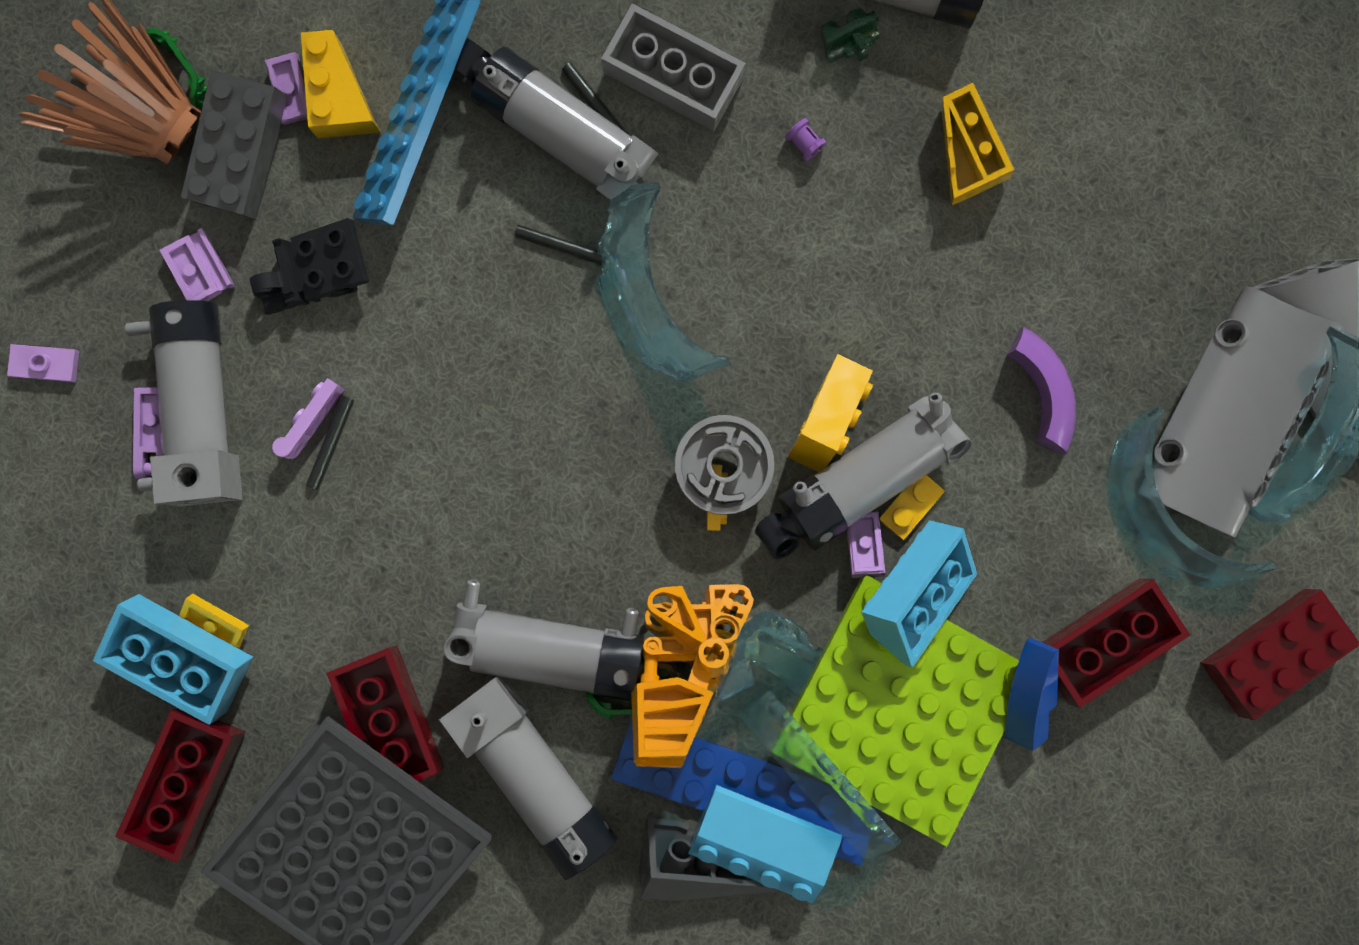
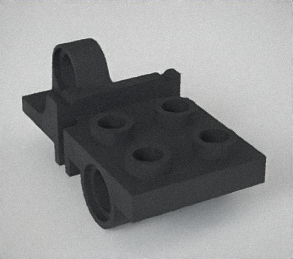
[249,218,369,315]

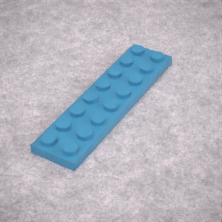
[352,0,481,225]

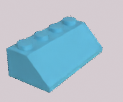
[861,520,977,668]
[688,785,842,904]

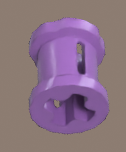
[785,118,827,162]

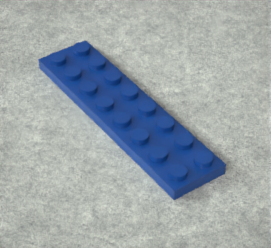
[611,719,879,866]

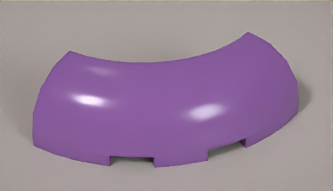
[1007,327,1076,455]

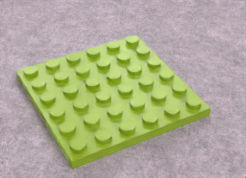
[771,575,1019,847]

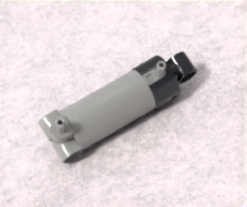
[455,38,658,208]
[755,393,972,559]
[444,580,678,702]

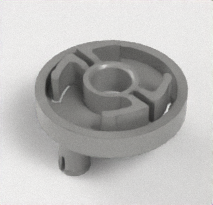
[675,415,774,515]

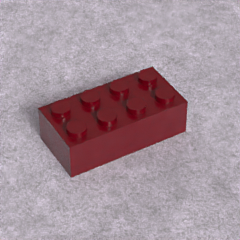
[1042,579,1191,708]
[1200,589,1359,720]
[326,645,445,782]
[115,708,246,863]

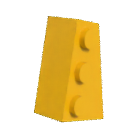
[301,30,381,139]
[941,83,1015,206]
[787,354,873,472]

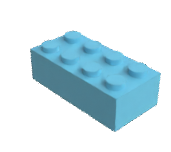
[93,594,253,725]

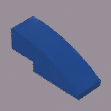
[1005,638,1059,751]

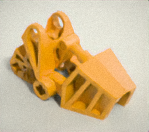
[632,584,754,768]

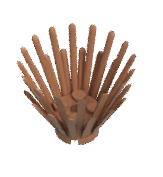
[19,0,201,165]

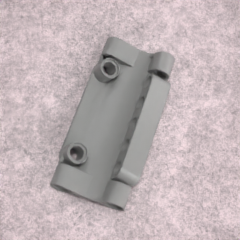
[1138,286,1345,538]

